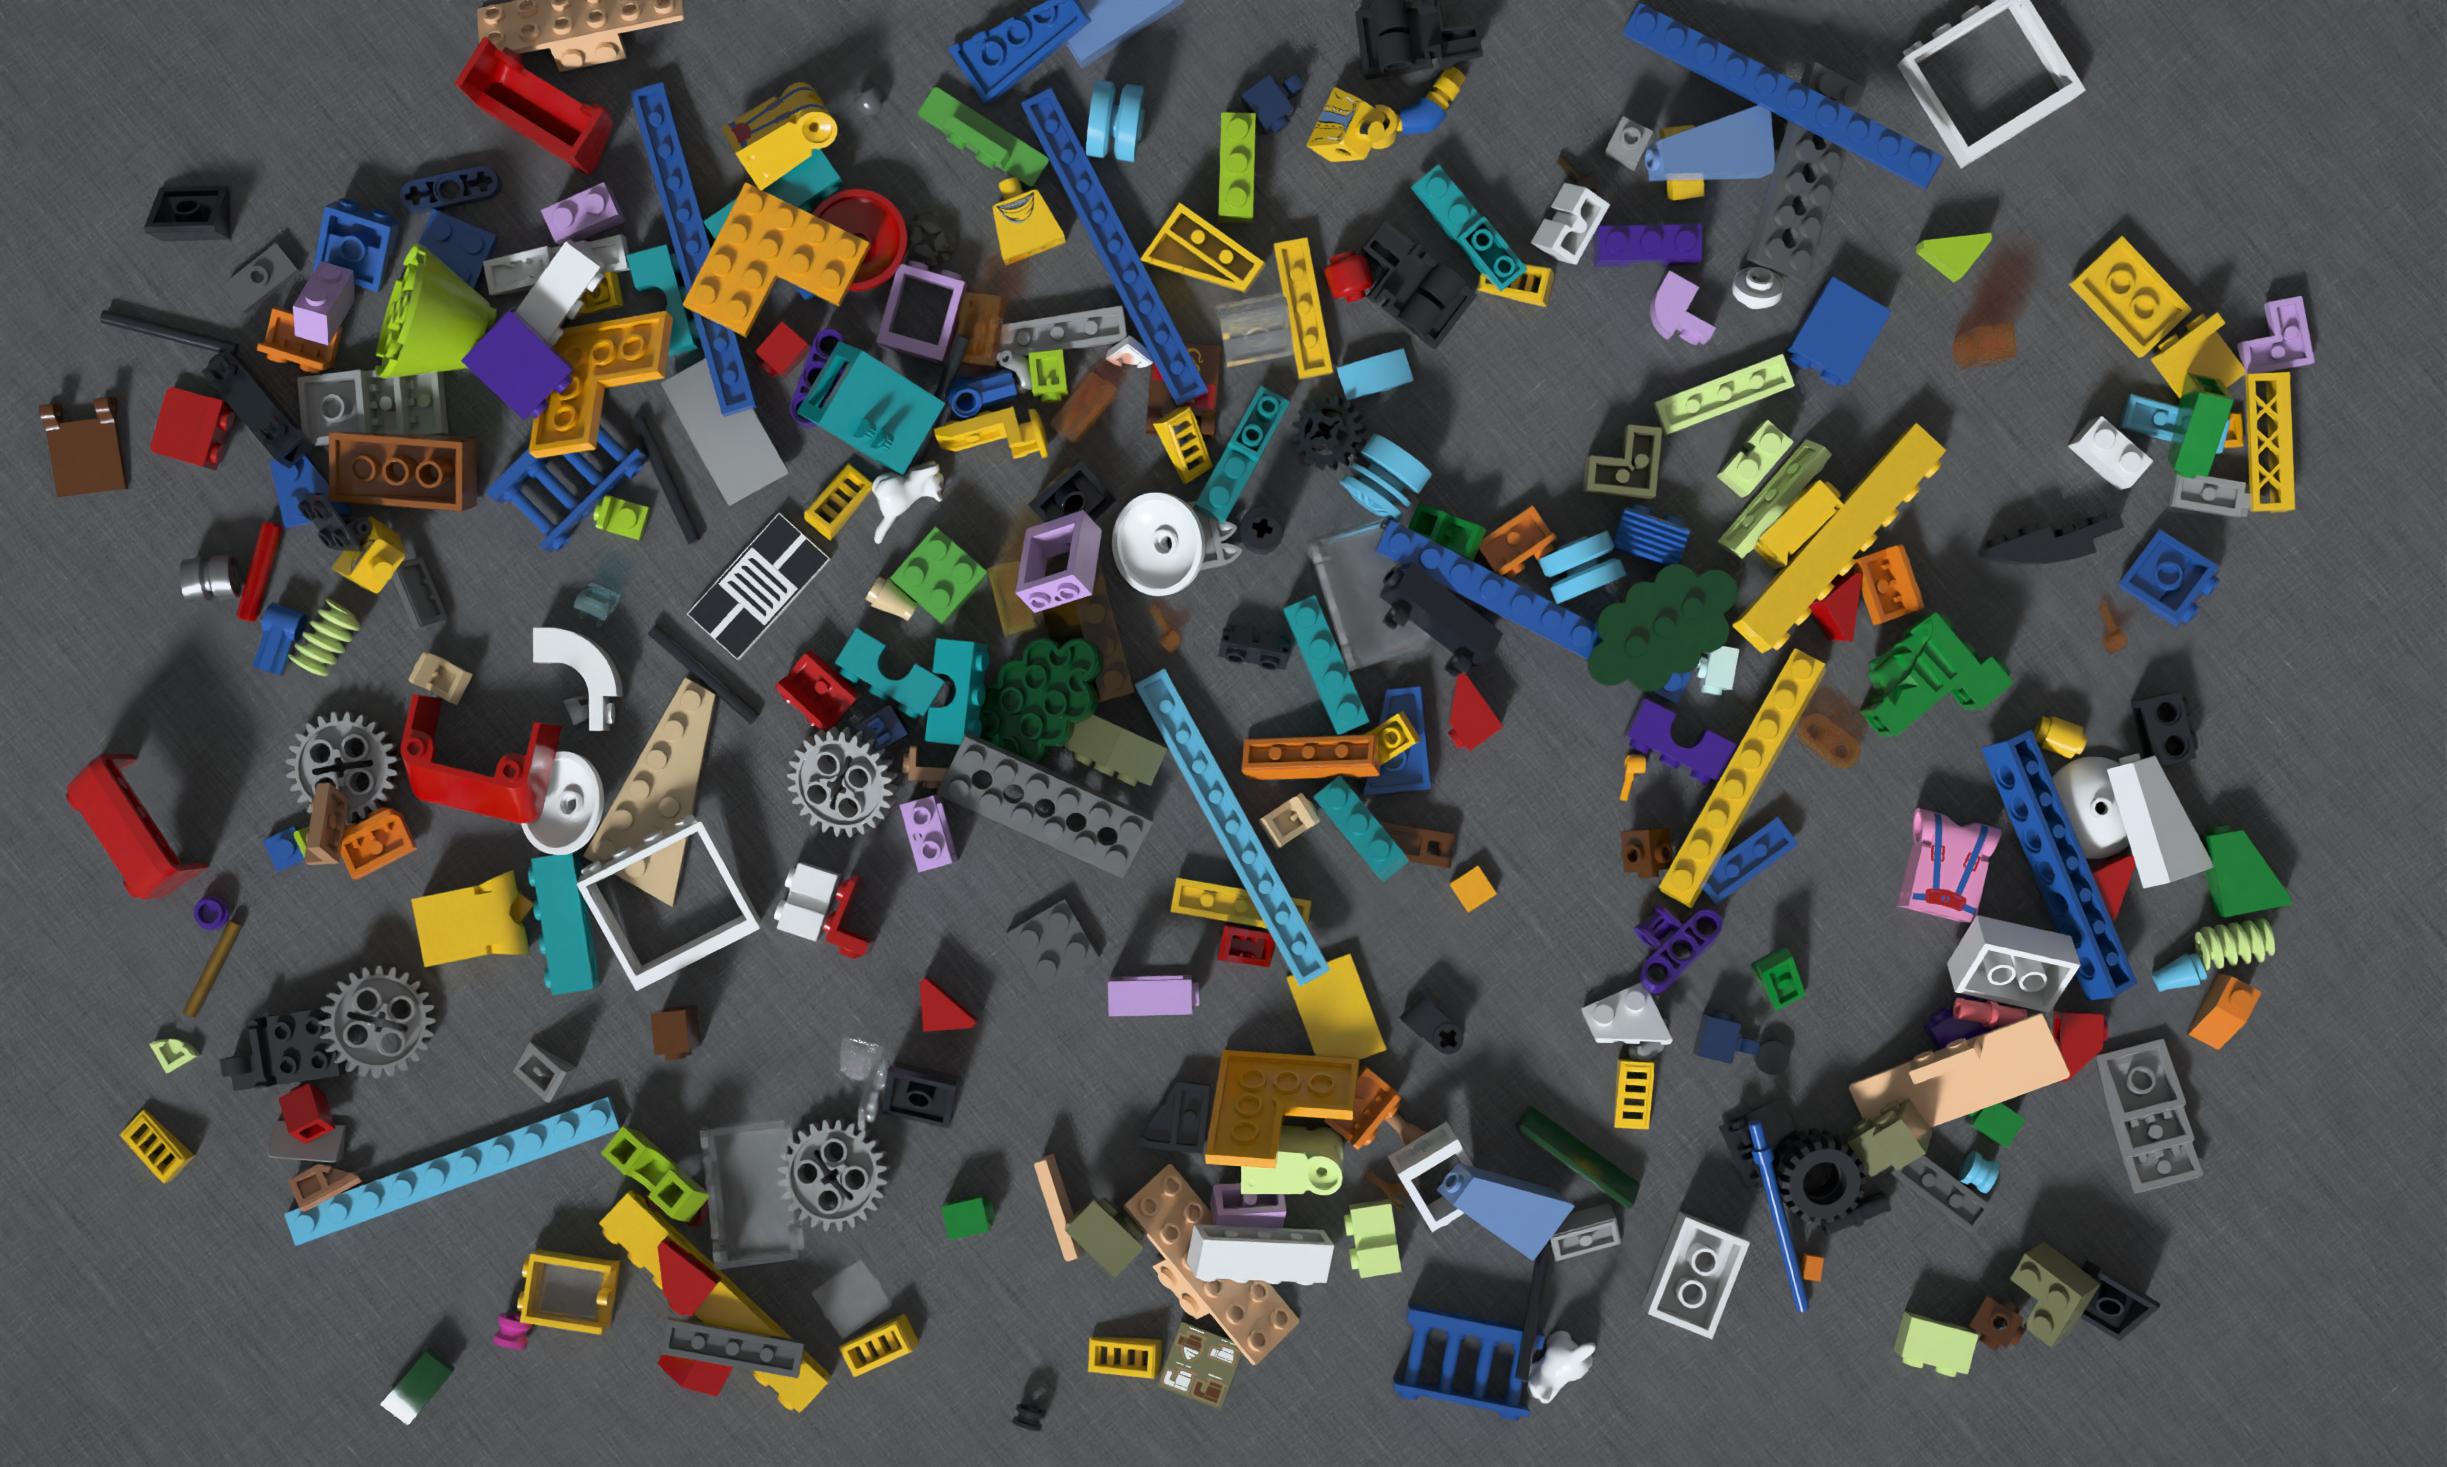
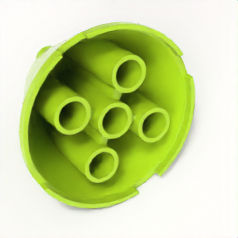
[375,243,497,379]

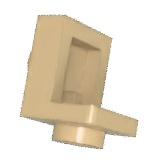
[409,651,473,705]
[1258,793,1320,849]

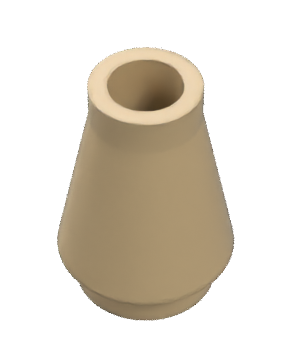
[865,576,918,621]

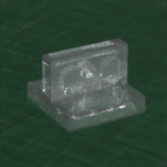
[1215,292,1294,367]

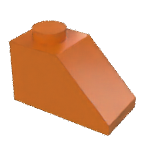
[2187,973,2262,1050]

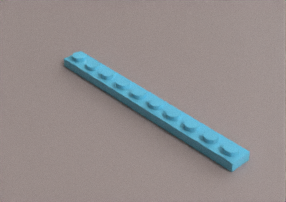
[1134,669,1330,987]
[284,1096,622,1246]

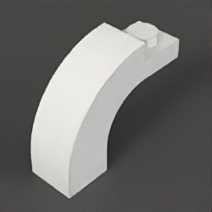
[533,628,623,731]

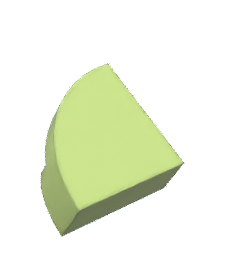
[150,1038,200,1074]

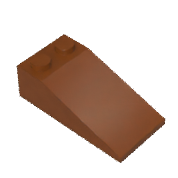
[329,432,477,511]

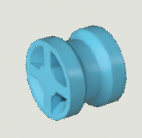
[1958,1150,2000,1193]

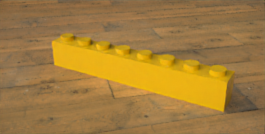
[1732,423,1947,653]
[1659,648,1826,909]
[599,1188,832,1413]

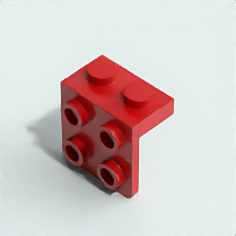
[150,387,235,471]
[823,875,876,959]

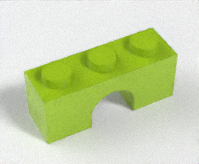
[1218,112,1256,224]
[601,1126,710,1223]

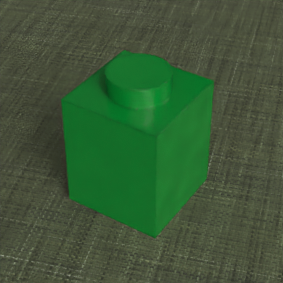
[1964,1102,2026,1148]
[941,1193,996,1241]

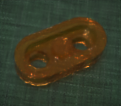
[1797,714,1861,769]

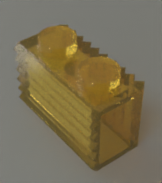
[987,561,1039,637]

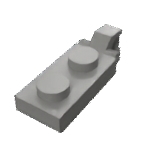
[2169,473,2270,517]

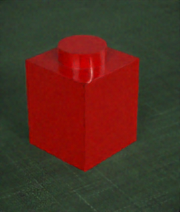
[755,321,811,379]
[278,1083,336,1144]

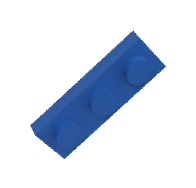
[1703,817,1798,906]

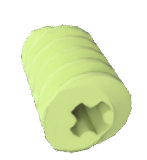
[288,598,361,676]
[2195,918,2275,971]

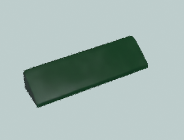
[1516,1106,1640,1209]

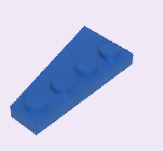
[948,0,1092,105]

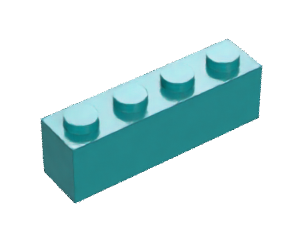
[703,149,844,240]
[1282,595,1370,736]
[528,851,600,995]

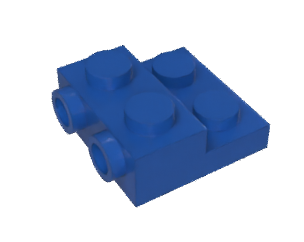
[313,198,401,292]
[2119,529,2220,628]

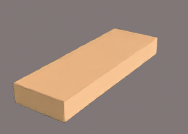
[1034,1154,1085,1262]

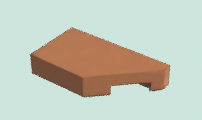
[288,1164,362,1212]

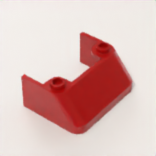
[454,37,614,177]
[401,694,562,824]
[65,754,208,900]

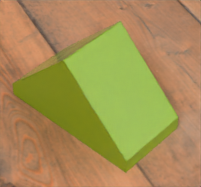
[1915,233,1992,283]

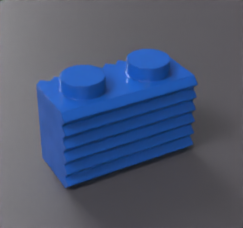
[1612,504,1690,567]

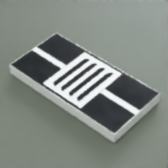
[687,513,831,660]

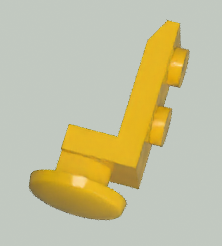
[934,407,1049,459]

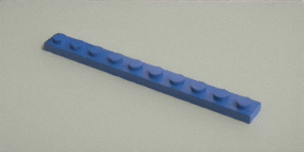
[1623,3,1944,190]
[629,82,757,417]
[1021,88,1208,408]
[1374,520,1692,704]

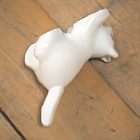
[872,461,944,544]
[1523,1331,1596,1403]

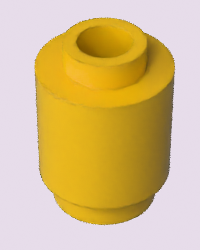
[2033,716,2087,759]

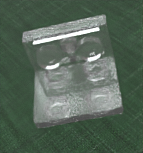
[840,1037,889,1131]

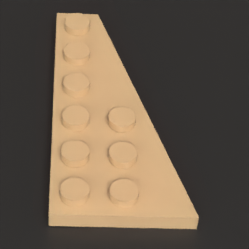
[583,677,717,907]

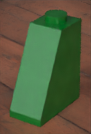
[2168,373,2234,479]
[2198,824,2292,917]

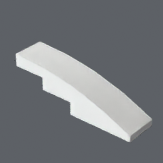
[483,234,630,296]

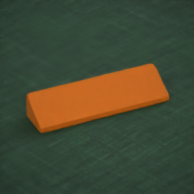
[1241,734,1380,780]

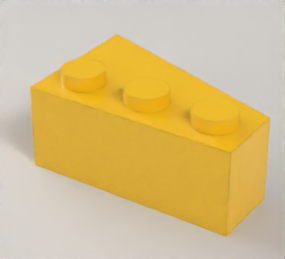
[1140,202,1266,293]

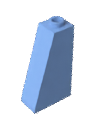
[1048,0,1185,69]
[1645,105,1775,181]
[1437,1163,1575,1261]

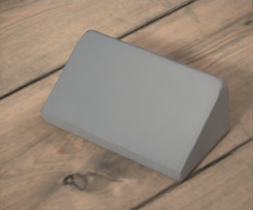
[268,1120,346,1162]
[1549,1203,1621,1262]

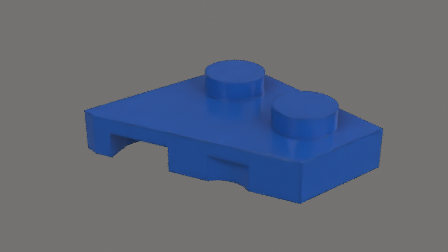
[269,454,353,528]

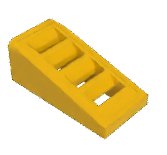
[1477,263,1555,307]
[1153,406,1213,484]
[804,463,873,541]
[1614,1059,1655,1130]
[120,1109,195,1184]
[839,1314,919,1377]
[1088,1336,1162,1379]

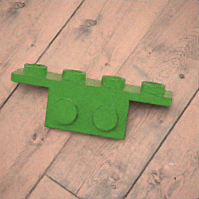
[918,87,1049,188]

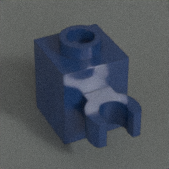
[1241,73,1305,135]
[854,705,911,751]
[1693,1009,1760,1064]

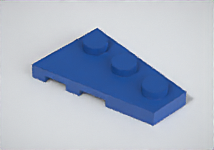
[1363,686,1432,795]

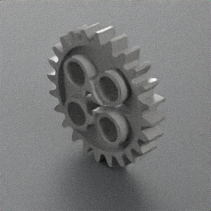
[286,712,401,823]
[787,727,898,837]
[318,966,436,1078]
[778,1119,890,1232]

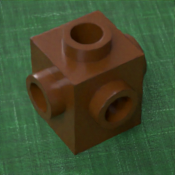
[1621,828,1673,878]
[1969,1296,2026,1351]

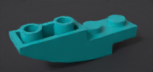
[1411,164,1527,292]
[1194,386,1290,524]

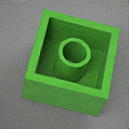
[890,526,990,625]

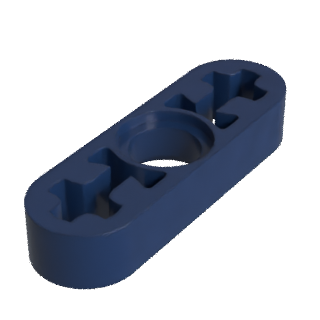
[400,166,502,214]

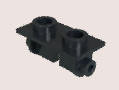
[1218,626,1291,670]

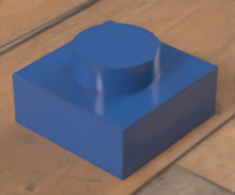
[263,826,304,872]

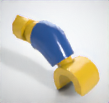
[1371,66,1466,149]

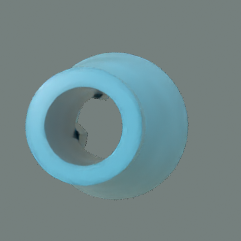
[2151,953,2207,992]

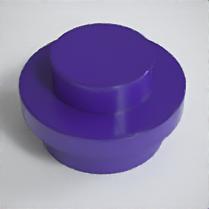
[194,895,230,930]

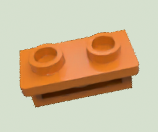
[257,307,343,373]
[1478,505,1557,579]
[1853,544,1925,626]
[341,807,418,880]
[1322,1065,1401,1150]

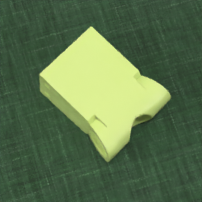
[1241,1125,1343,1195]

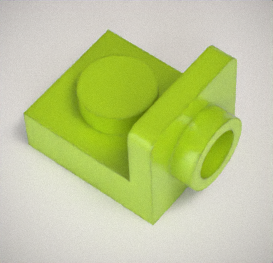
[1028,349,1068,403]
[593,494,651,541]

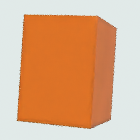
[1800,1252,1824,1282]

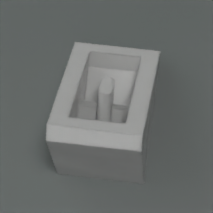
[513,1042,577,1103]

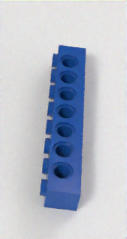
[1981,729,2138,1001]

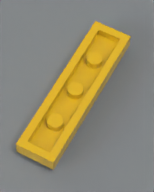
[1273,237,1333,380]
[1170,878,1312,929]

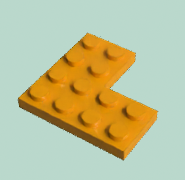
[683,182,871,337]
[529,311,673,458]
[1205,1050,1359,1169]

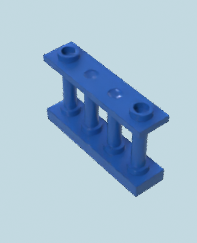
[485,424,647,553]
[1391,1303,1545,1420]

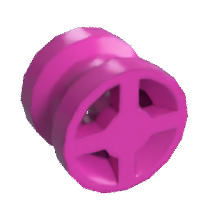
[493,1312,532,1349]

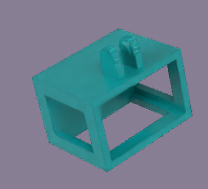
[797,341,945,475]

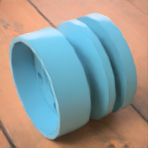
[1340,433,1432,523]

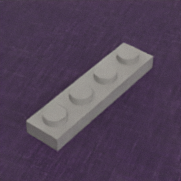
[987,305,1127,363]

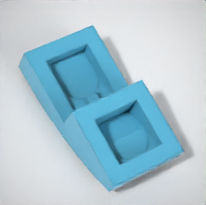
[1337,348,1414,401]

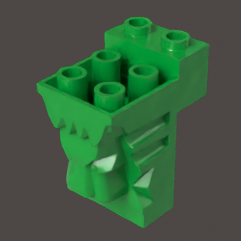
[1859,612,2014,737]

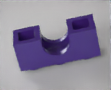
[1593,224,1702,267]
[1623,699,1738,785]

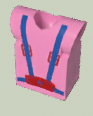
[1897,807,2002,923]

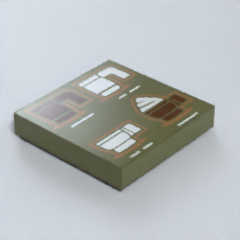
[1157,1320,1242,1410]

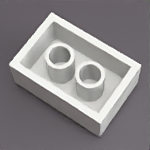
[1947,915,2080,1013]
[1642,1211,1750,1339]

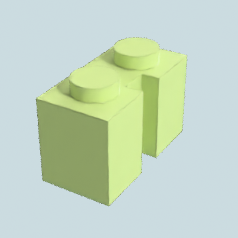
[1716,420,1793,498]
[1344,1199,1402,1278]
[1894,1311,1978,1377]

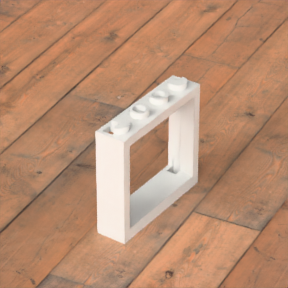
[1897,0,2086,169]
[576,814,761,991]

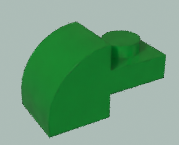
[1408,503,1486,561]

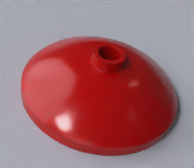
[812,189,908,291]

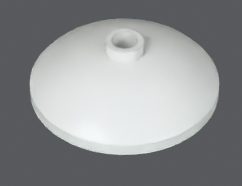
[1112,492,1205,596]
[521,751,604,855]
[2052,757,2130,859]

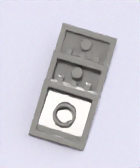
[661,358,789,506]
[297,370,449,446]
[2096,1039,2203,1194]

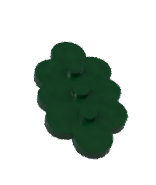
[1587,564,1738,692]
[979,637,1103,764]

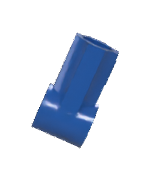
[947,369,1017,418]
[252,602,308,676]

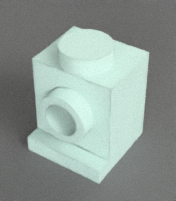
[1696,646,1739,696]

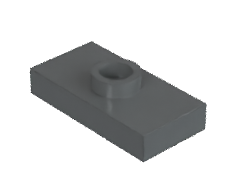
[223,243,300,313]
[392,556,448,631]

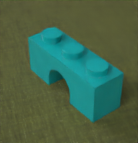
[626,244,700,357]
[835,628,947,719]
[925,638,990,745]
[1313,776,1409,882]

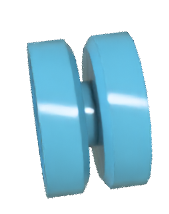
[1086,80,1145,162]
[1538,531,1626,604]

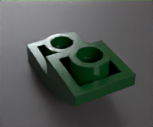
[380,1348,455,1425]

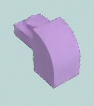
[1650,270,1716,345]

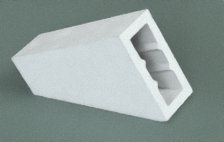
[2107,753,2214,888]

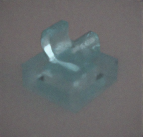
[574,581,621,627]

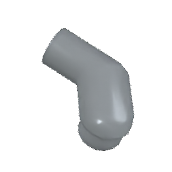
[999,350,1032,394]
[1629,1018,1667,1062]

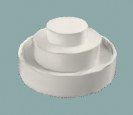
[1732,267,1784,309]

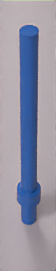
[1748,1119,1810,1312]

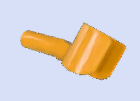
[1619,754,1646,801]

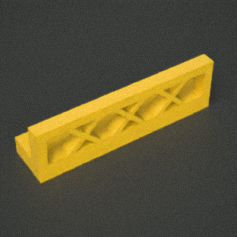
[2245,372,2295,513]

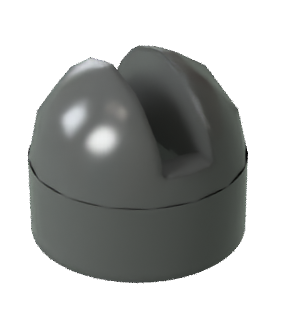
[853,86,883,115]
[563,695,589,725]

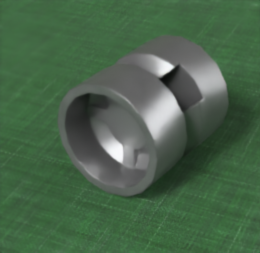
[179,554,243,603]

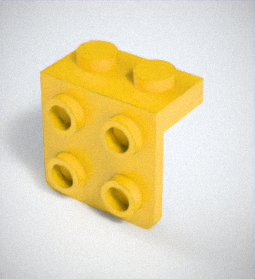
[2150,312,2245,399]

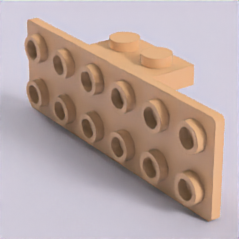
[477,0,685,72]
[1849,1013,2070,1128]
[1123,1164,1299,1365]

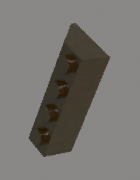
[1042,559,1136,704]

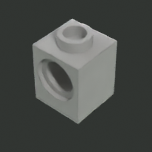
[1604,116,1654,171]

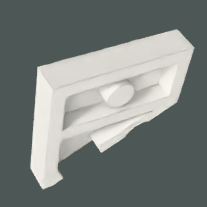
[1581,983,1672,1045]

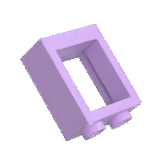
[876,261,967,365]
[1015,510,1102,613]
[900,795,959,873]
[1108,975,1199,1016]

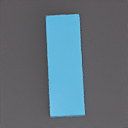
[2119,394,2231,454]

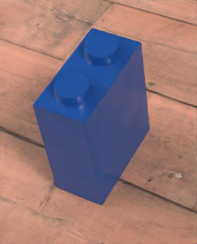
[1785,277,1892,387]

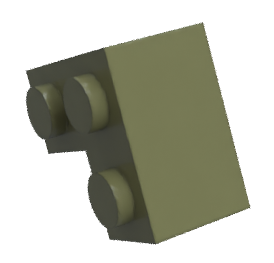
[1582,424,1662,500]
[1063,715,1167,787]
[1848,1098,1933,1177]
[1065,1195,1144,1278]
[2010,1241,2100,1348]

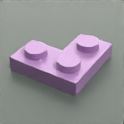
[2237,296,2315,377]

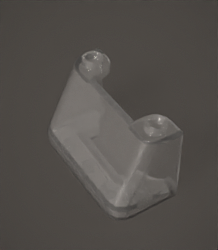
[1305,518,1430,673]
[700,1119,805,1270]

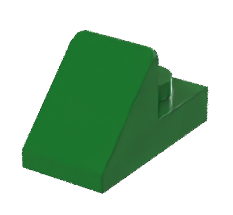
[1751,948,1806,1011]

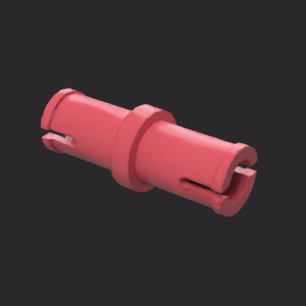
[1953,998,2027,1028]

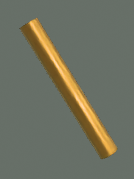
[183,920,242,1018]

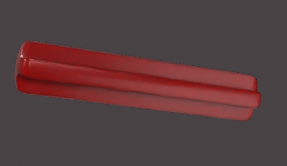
[236,522,283,622]

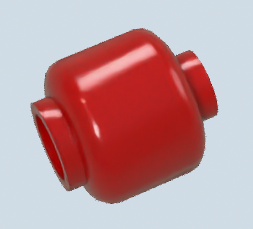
[1324,250,1374,304]

